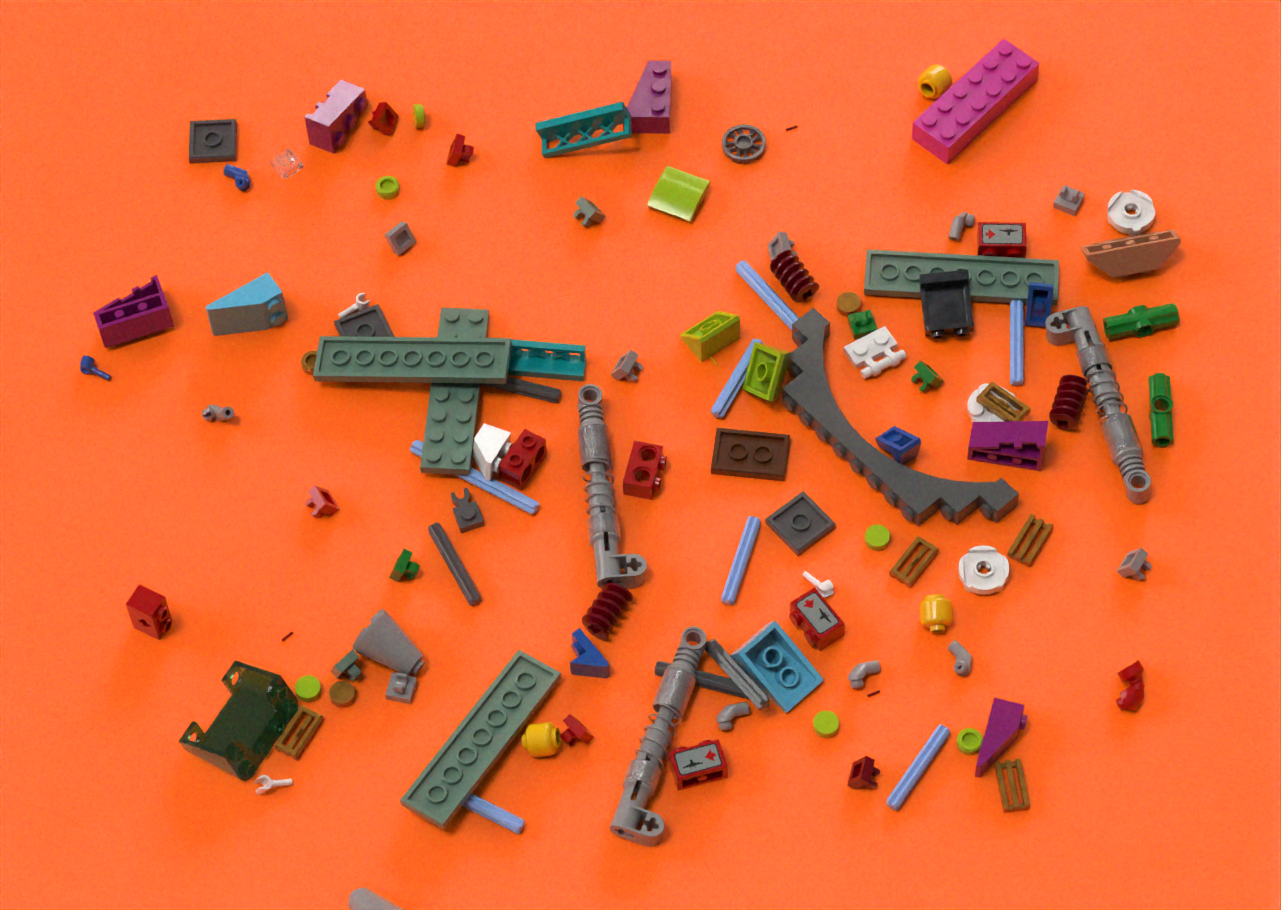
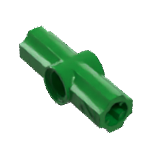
[1103,303,1180,339]
[1148,373,1174,447]

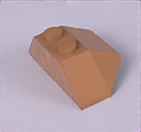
[1080,229,1181,278]

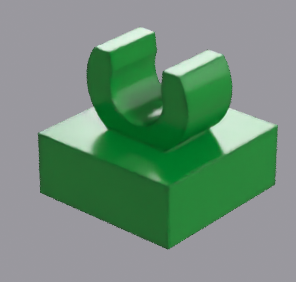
[847,310,878,340]
[911,360,944,393]
[389,548,420,582]

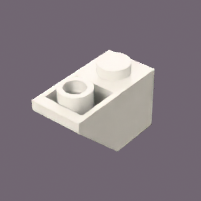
[473,423,513,481]

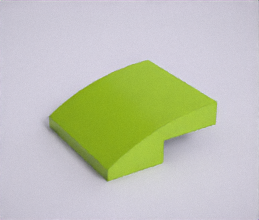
[647,166,711,223]

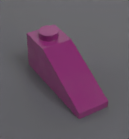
[975,697,1028,778]

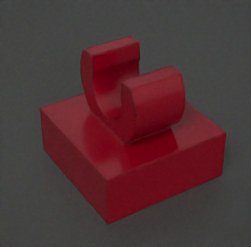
[847,756,881,790]

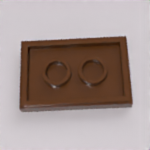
[711,428,790,481]

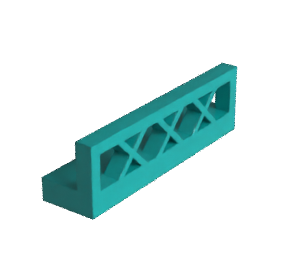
[535,102,631,158]
[508,339,587,381]

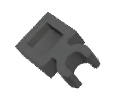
[451,488,484,533]

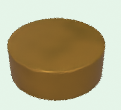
[837,292,861,316]
[301,351,317,376]
[329,681,356,708]

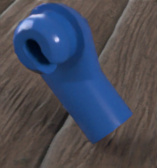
[223,164,251,191]

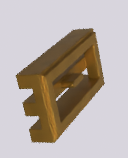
[976,381,1031,421]
[1007,514,1053,567]
[889,536,939,588]
[274,705,324,761]
[994,758,1030,813]

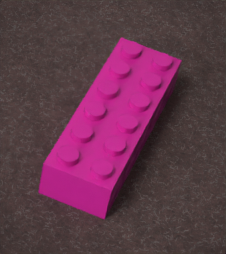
[912,38,1039,164]

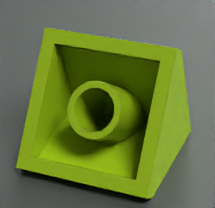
[679,311,740,362]
[742,342,791,402]

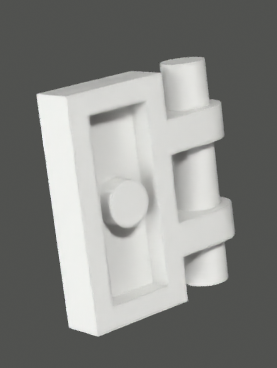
[843,326,907,379]

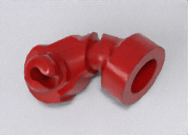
[1116,660,1145,711]

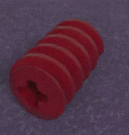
[770,250,819,302]
[1049,374,1089,430]
[582,583,633,640]

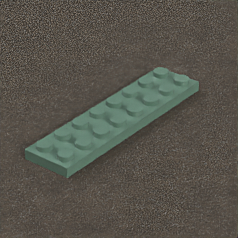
[864,249,1059,306]
[420,307,490,475]
[313,336,512,384]
[400,650,561,830]

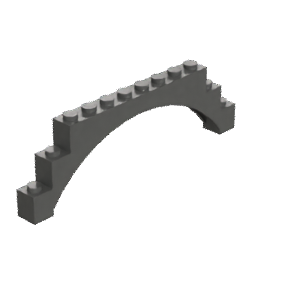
[782,308,1019,526]

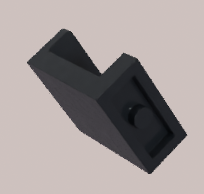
[919,270,974,339]

